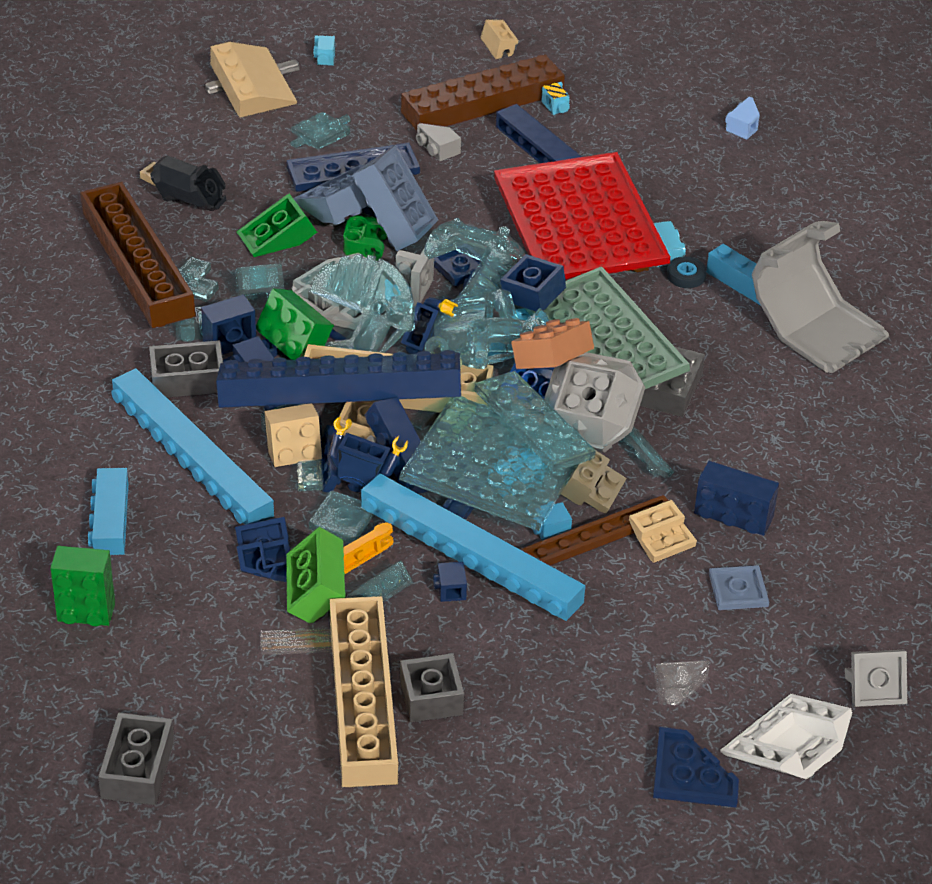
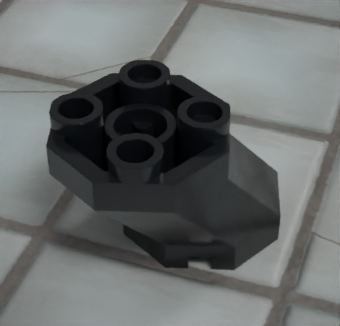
[150,155,226,211]

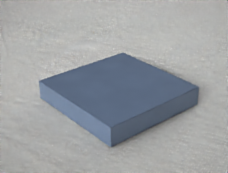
[709,565,769,610]

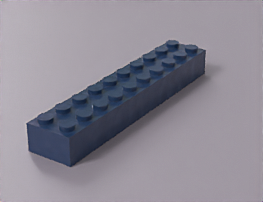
[216,350,461,408]

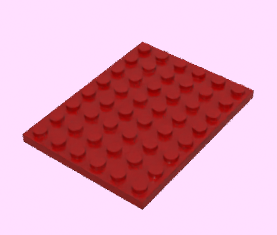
[494,152,670,281]

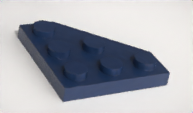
[653,727,739,808]

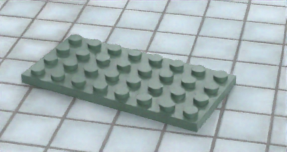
[525,266,690,389]

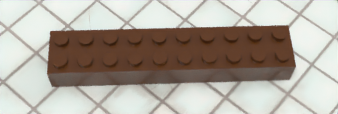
[80,182,196,328]

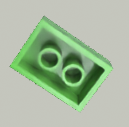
[286,527,345,623]

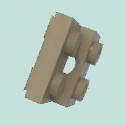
[560,446,627,513]

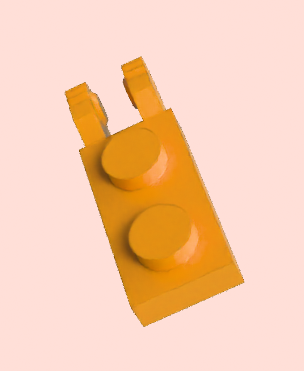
[343,522,394,574]

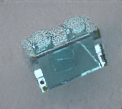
[234,263,285,300]

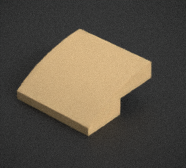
[629,500,697,563]

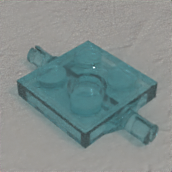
[291,112,351,150]

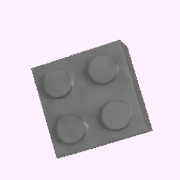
[400,654,464,722]

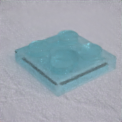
[309,490,374,543]

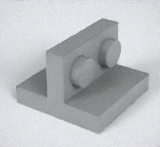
[395,245,435,306]
[845,649,907,707]

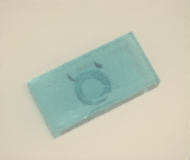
[297,460,323,491]

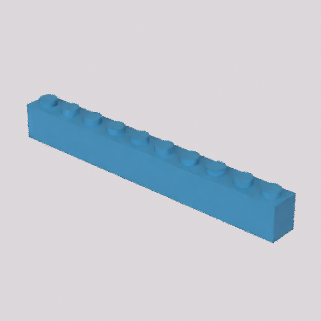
[111,368,274,525]
[361,474,585,621]

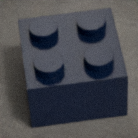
[500,254,566,313]
[201,294,256,355]

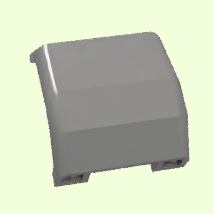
[752,221,889,373]

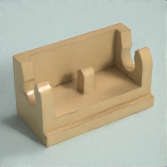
[481,20,518,59]

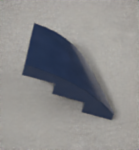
[235,517,291,582]

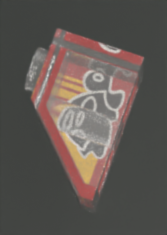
[654,660,710,705]

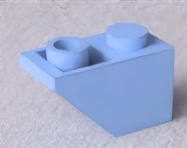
[725,97,760,139]

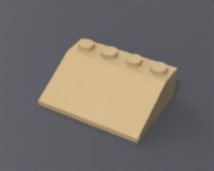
[211,42,297,117]

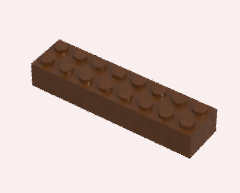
[401,54,565,131]

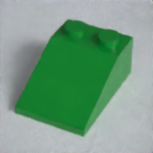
[236,193,317,257]

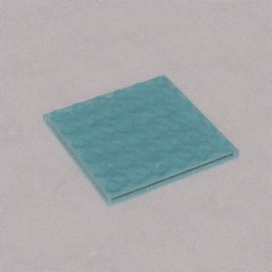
[399,396,587,531]

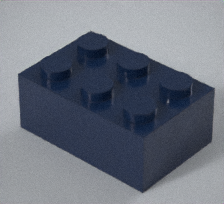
[694,461,779,536]

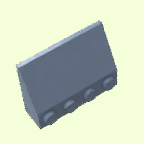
[353,145,438,251]
[293,165,369,225]

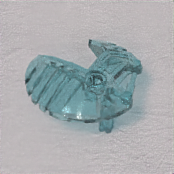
[424,218,526,307]
[309,254,415,353]
[434,289,549,369]

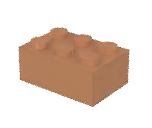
[511,318,594,369]

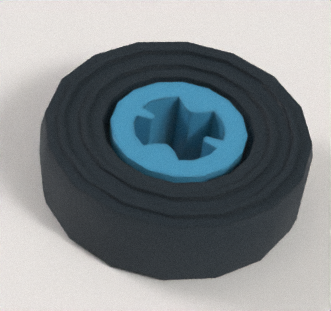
[667,256,706,288]

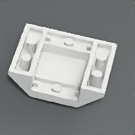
[721,694,852,779]

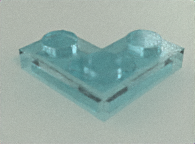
[179,256,219,302]

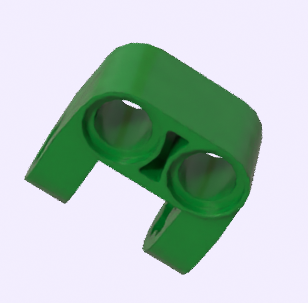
[343,216,388,261]

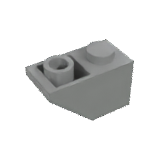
[416,123,461,161]

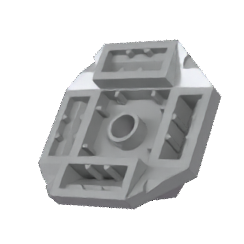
[292,253,390,334]
[541,352,645,452]

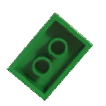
[256,289,334,360]
[50,546,115,626]

